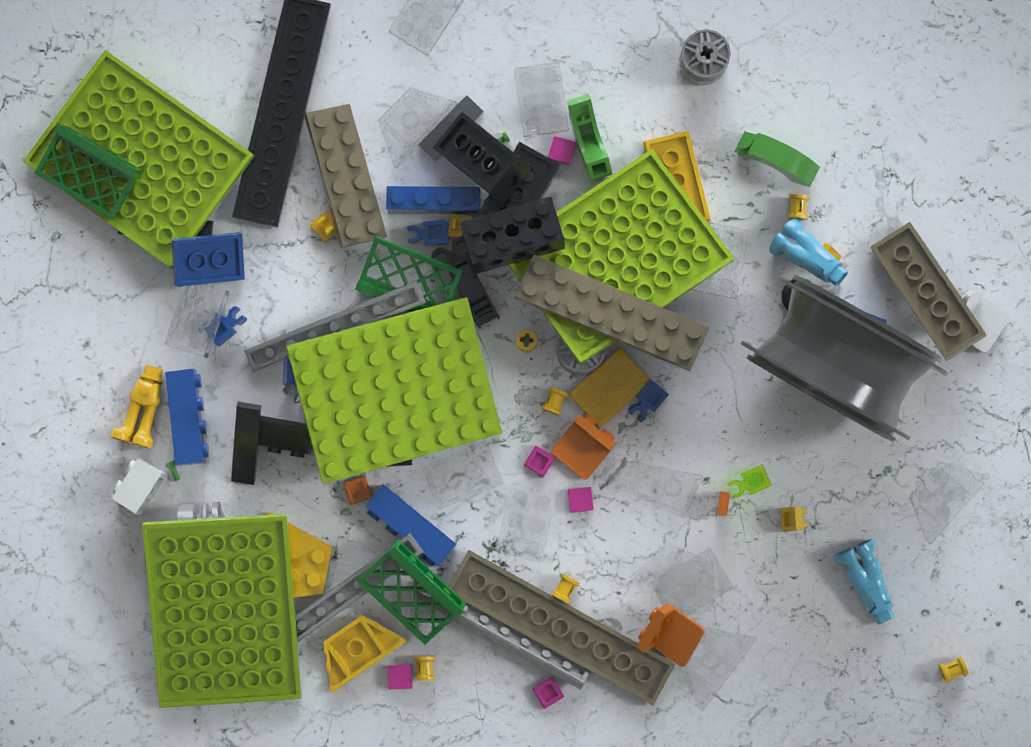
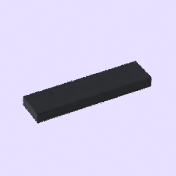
[231,401,262,485]

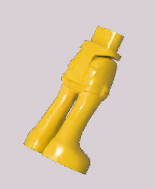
[109,365,163,449]

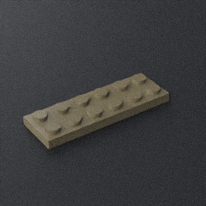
[304,104,387,248]
[871,222,987,361]

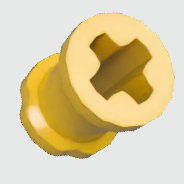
[787,194,809,221]
[516,330,537,353]
[541,387,569,416]
[551,574,580,604]
[414,655,436,681]
[938,656,969,684]

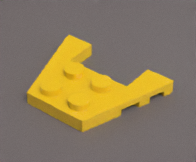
[267,512,333,598]

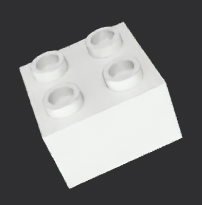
[112,458,168,515]

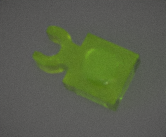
[727,464,772,498]

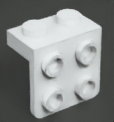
[962,287,1010,353]

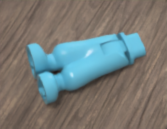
[769,218,848,286]
[833,538,894,625]

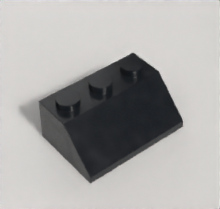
[258,416,312,458]

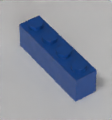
[386,186,481,214]
[165,369,210,466]
[366,484,457,566]

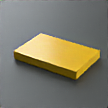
[569,348,649,429]

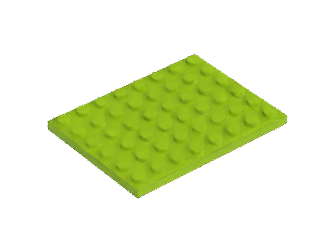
[23,50,254,269]
[508,149,735,365]
[285,297,502,484]
[142,514,302,708]

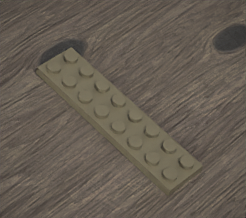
[515,255,709,372]

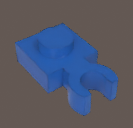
[407,220,448,246]
[203,306,247,347]
[628,379,669,422]

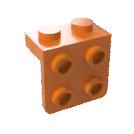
[551,414,616,480]
[636,603,705,667]

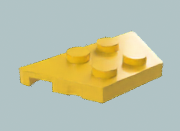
[323,615,407,693]

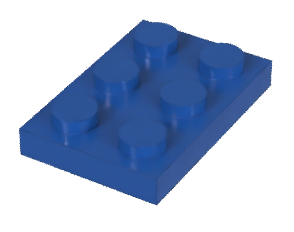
[171,232,245,287]

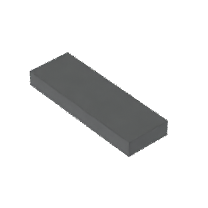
[418,95,484,162]

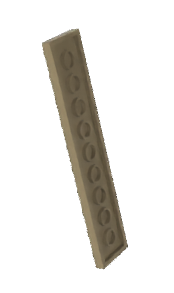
[449,550,676,705]

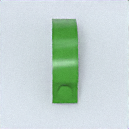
[566,94,612,181]
[734,131,820,187]

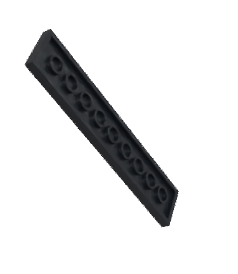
[232,0,331,228]

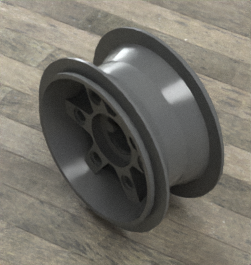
[741,274,949,443]

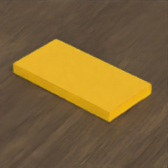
[643,131,711,222]

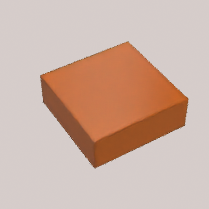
[343,475,373,505]
[716,491,730,516]

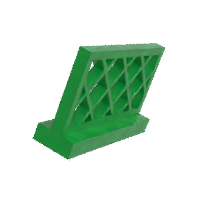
[34,123,144,220]
[355,236,463,312]
[357,539,466,645]

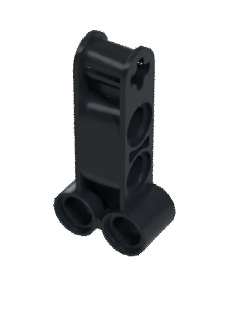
[431,236,500,329]

